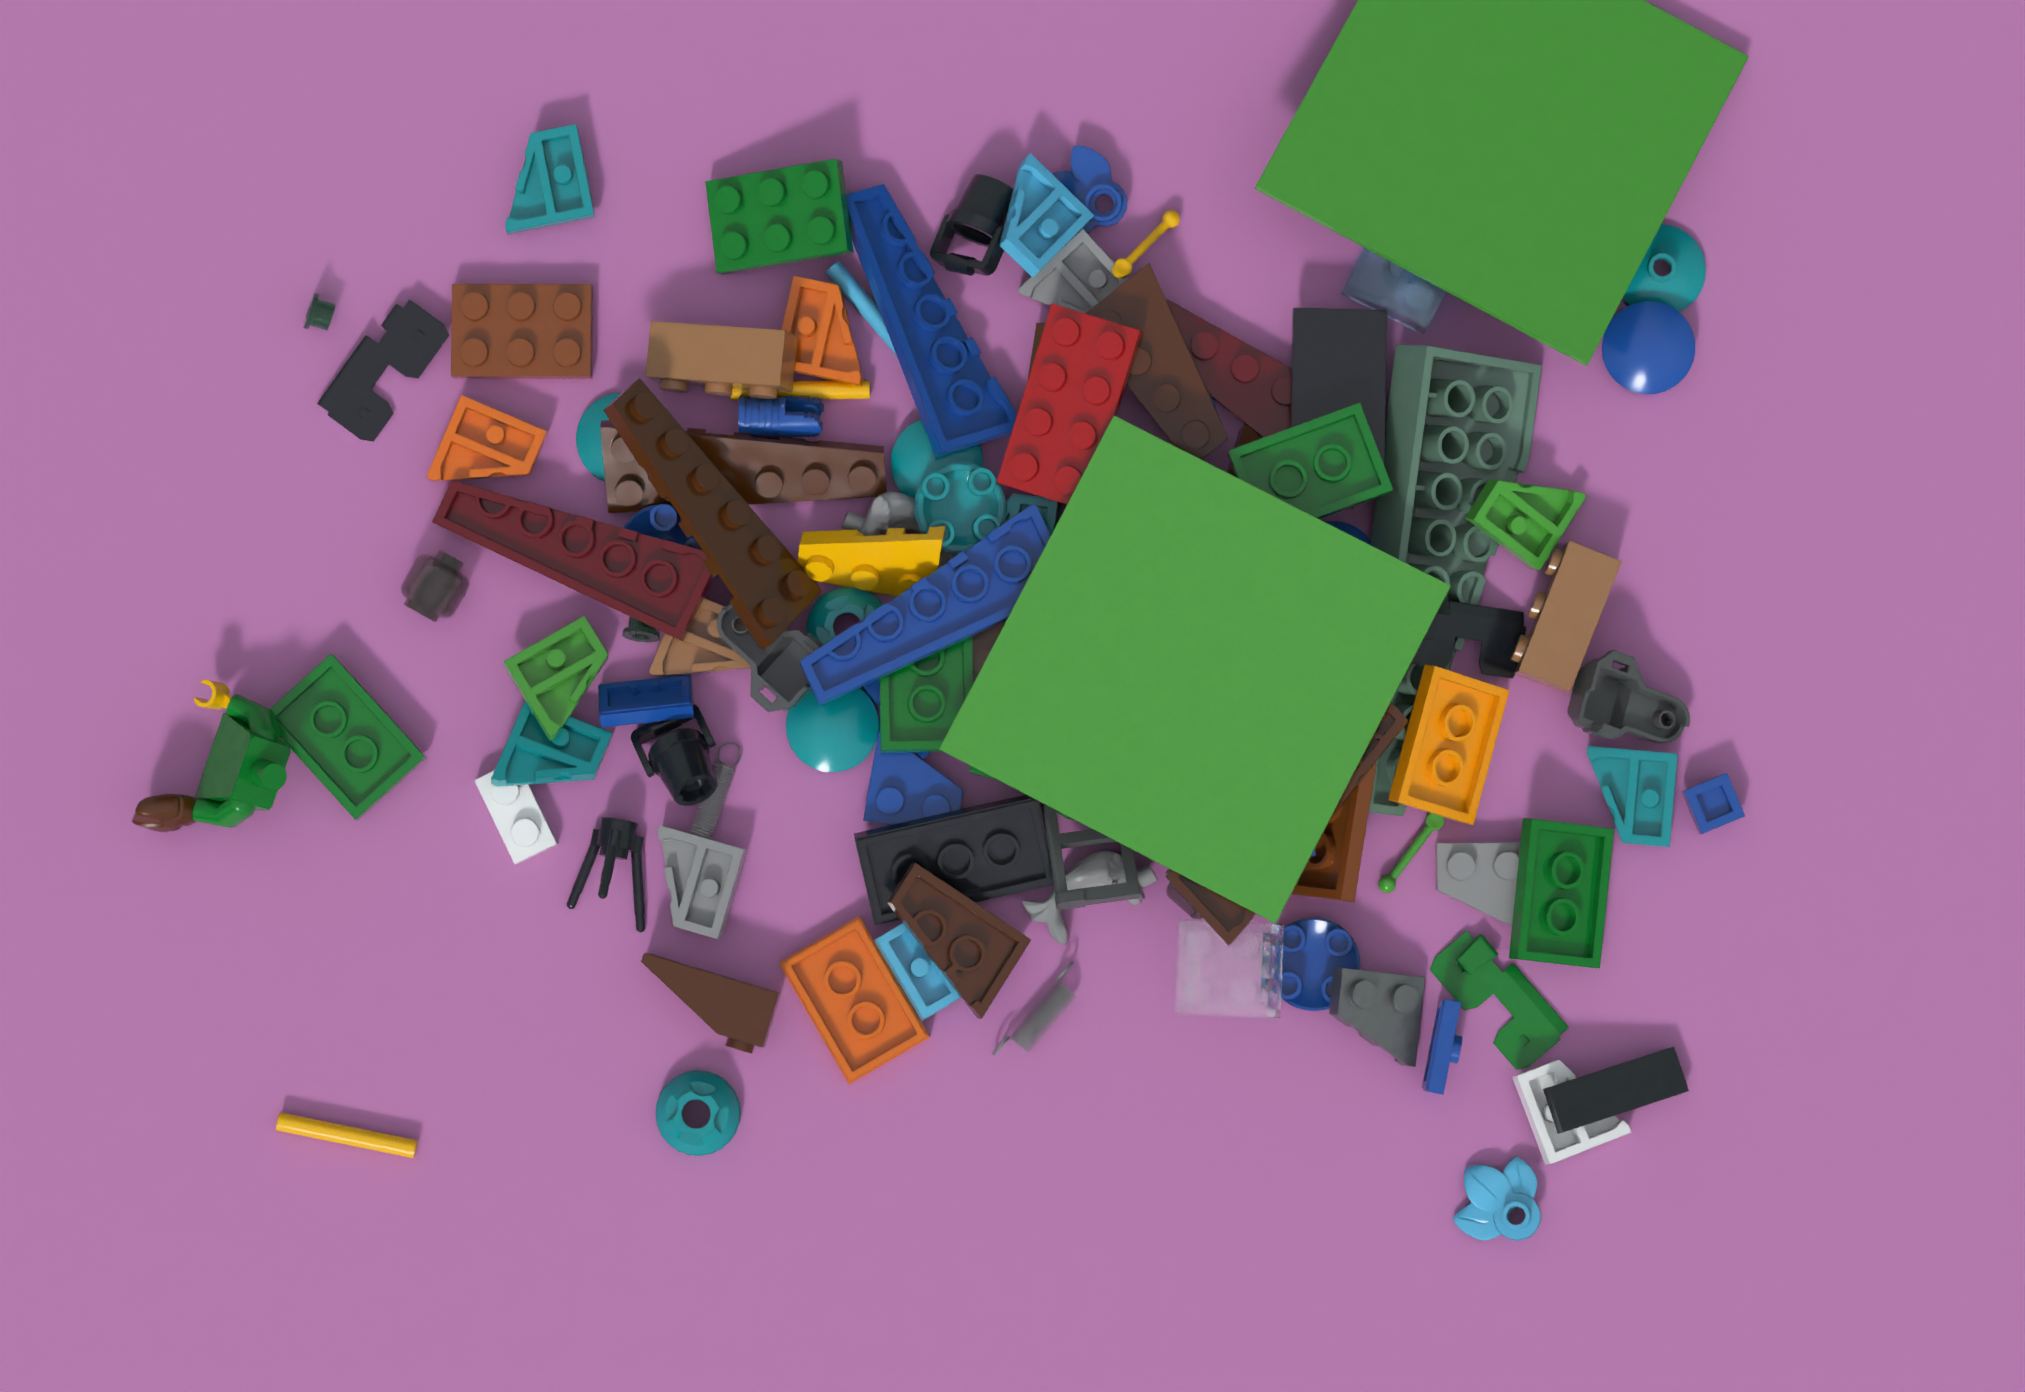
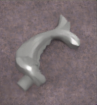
[841,491,958,568]
[1022,849,1158,945]

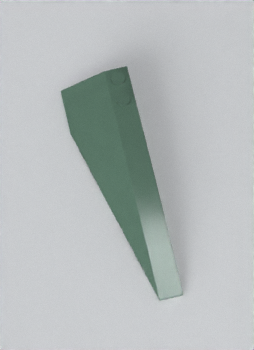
[1369,344,1542,816]

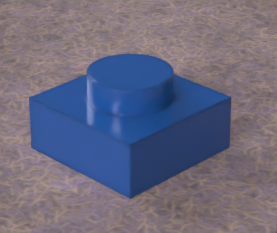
[1682,773,1745,834]

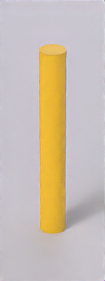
[730,380,870,400]
[276,1112,418,1158]

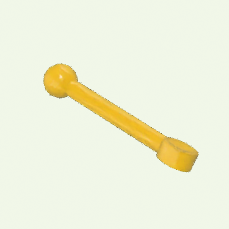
[1112,210,1180,279]

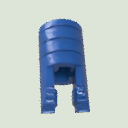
[738,396,824,438]

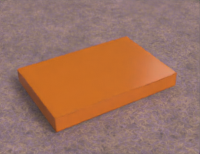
[779,916,930,1084]

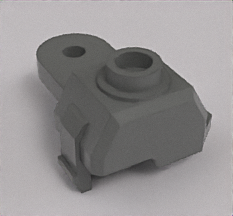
[717,604,823,712]
[1567,650,1690,743]

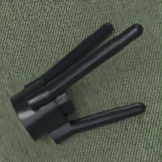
[567,817,645,933]

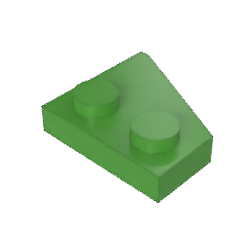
[1465,479,1587,571]
[504,615,609,741]

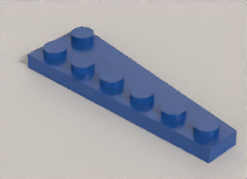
[846,184,1017,457]
[799,503,1051,706]

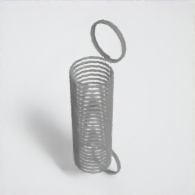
[689,742,742,839]
[992,961,1076,1055]

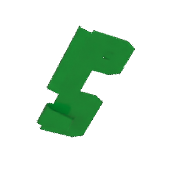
[1430,931,1569,1070]

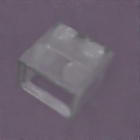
[1175,919,1284,1018]

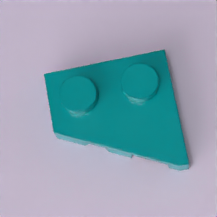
[491,702,612,787]
[1587,746,1678,848]

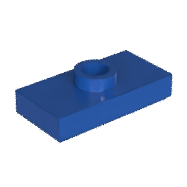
[598,675,694,728]
[1422,999,1462,1095]

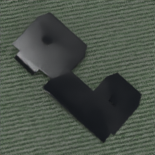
[317,299,449,442]
[1411,600,1526,678]

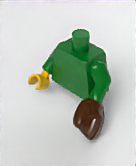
[132,680,291,832]

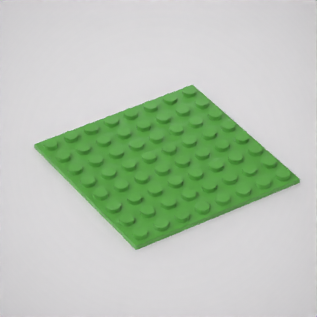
[1254,0,1749,366]
[939,416,1451,924]

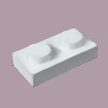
[474,770,558,865]

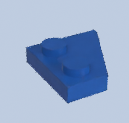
[863,732,963,825]

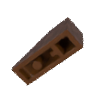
[641,953,781,1053]

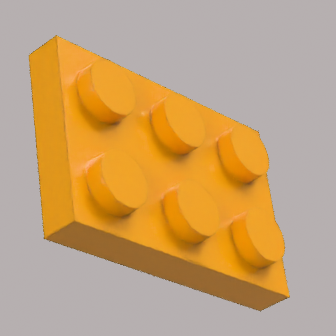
[1388,664,1510,825]

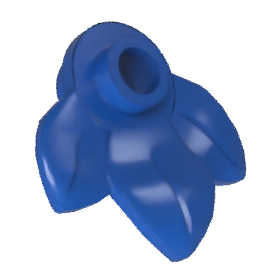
[1052,146,1127,239]

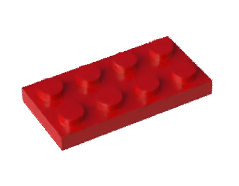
[996,303,1143,504]

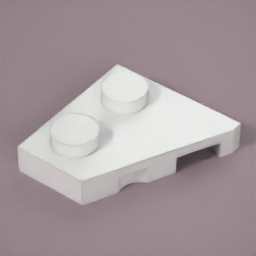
[1512,1060,1631,1165]

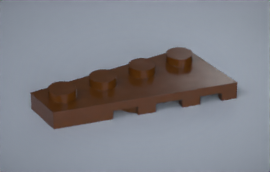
[1085,263,1229,460]

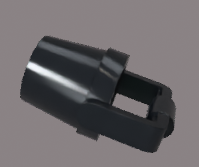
[930,174,1013,276]
[631,704,718,806]

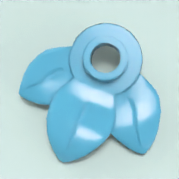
[1453,1157,1541,1241]

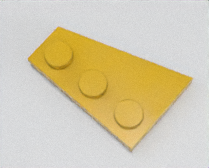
[797,526,946,597]

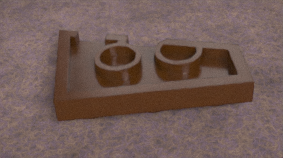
[887,863,1031,1019]

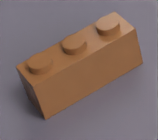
[645,321,798,399]
[1510,541,1622,694]

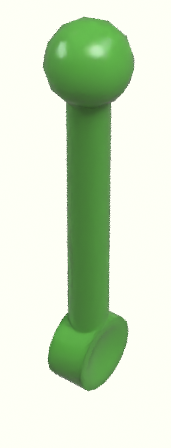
[1378,813,1444,893]

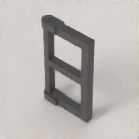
[1042,803,1140,910]

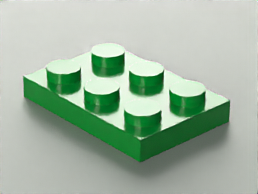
[705,158,854,275]
[1227,403,1393,519]
[879,637,974,753]
[270,654,427,820]
[1509,818,1614,969]

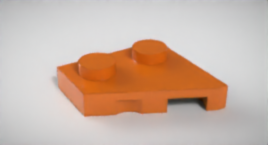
[781,276,864,387]
[426,395,548,481]

